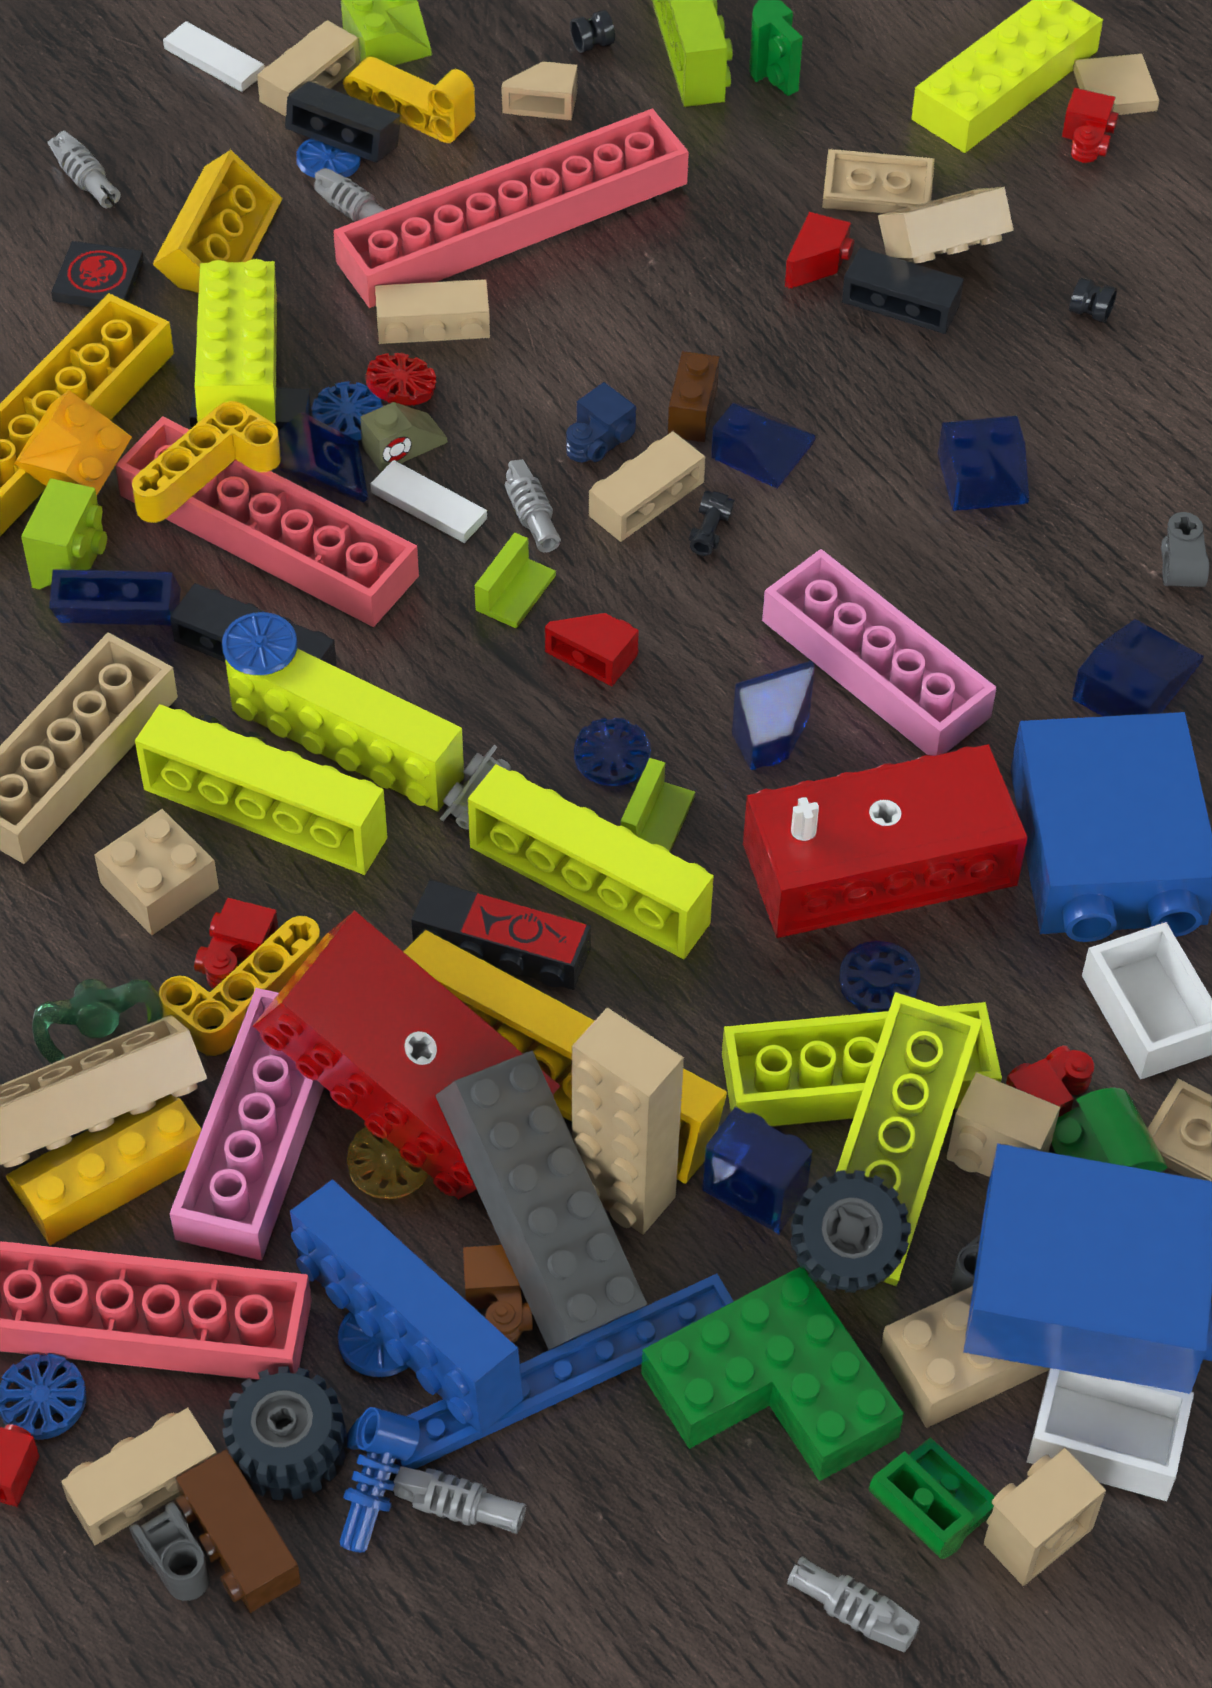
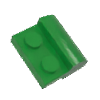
[749,0,803,96]
[1051,1088,1168,1172]
[869,1437,995,1559]

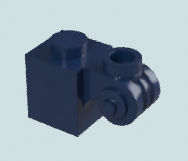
[566,382,636,462]

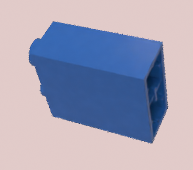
[1010,712,1212,942]
[963,1143,1212,1394]

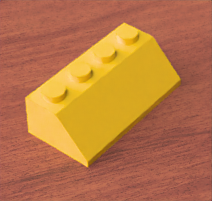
[153,150,283,293]
[6,1094,202,1246]

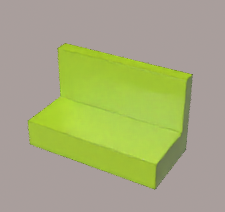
[475,533,556,629]
[621,758,695,852]

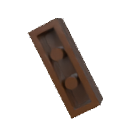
[174,1449,301,1613]

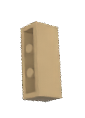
[257,20,360,117]
[375,279,490,344]
[589,431,705,542]
[61,1408,217,1545]

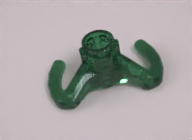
[32,979,164,1064]

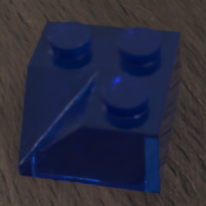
[938,416,1029,511]
[703,1107,813,1234]

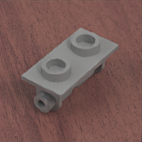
[440,745,511,830]

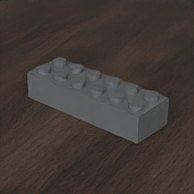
[435,1051,647,1350]

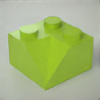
[341,0,432,66]
[21,478,107,589]

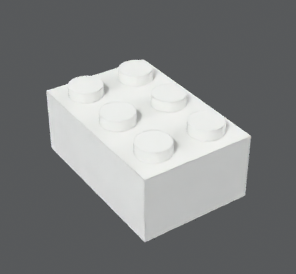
[1082,922,1212,1080]
[1027,1368,1194,1501]

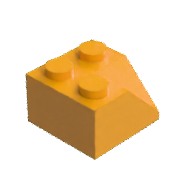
[15,390,132,495]

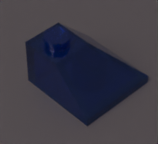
[711,403,816,489]
[277,412,369,503]
[732,660,815,770]

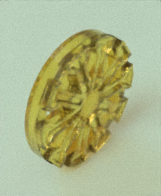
[347,1126,429,1199]

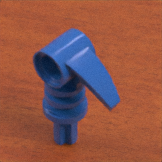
[339,1407,420,1553]

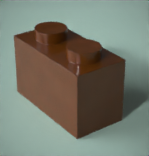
[668,351,719,442]

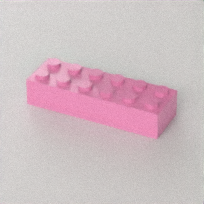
[762,549,997,756]
[170,988,324,1261]

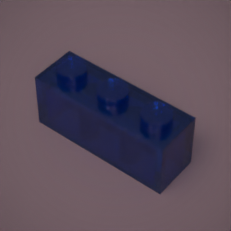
[49,569,181,625]

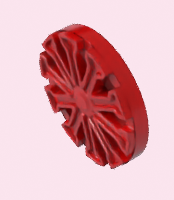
[365,353,436,406]

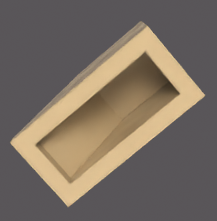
[502,62,577,120]

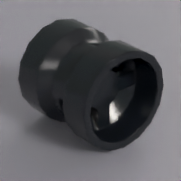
[570,10,615,53]
[1069,277,1117,323]

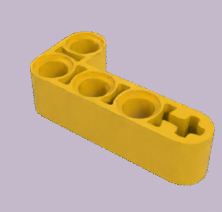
[343,56,475,143]
[132,401,281,523]
[159,916,321,1056]

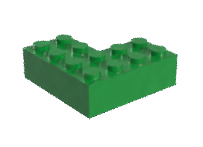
[641,1267,904,1482]

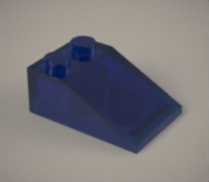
[1072,619,1204,717]

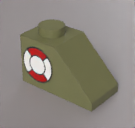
[360,402,447,472]

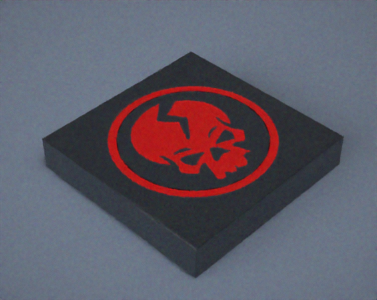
[51,241,144,307]

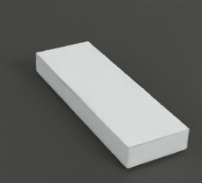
[163,21,264,92]
[370,460,487,543]

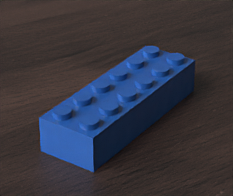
[290,1179,523,1434]

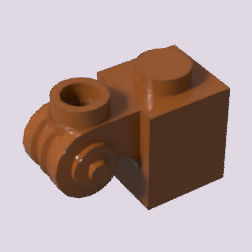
[463,1245,533,1343]

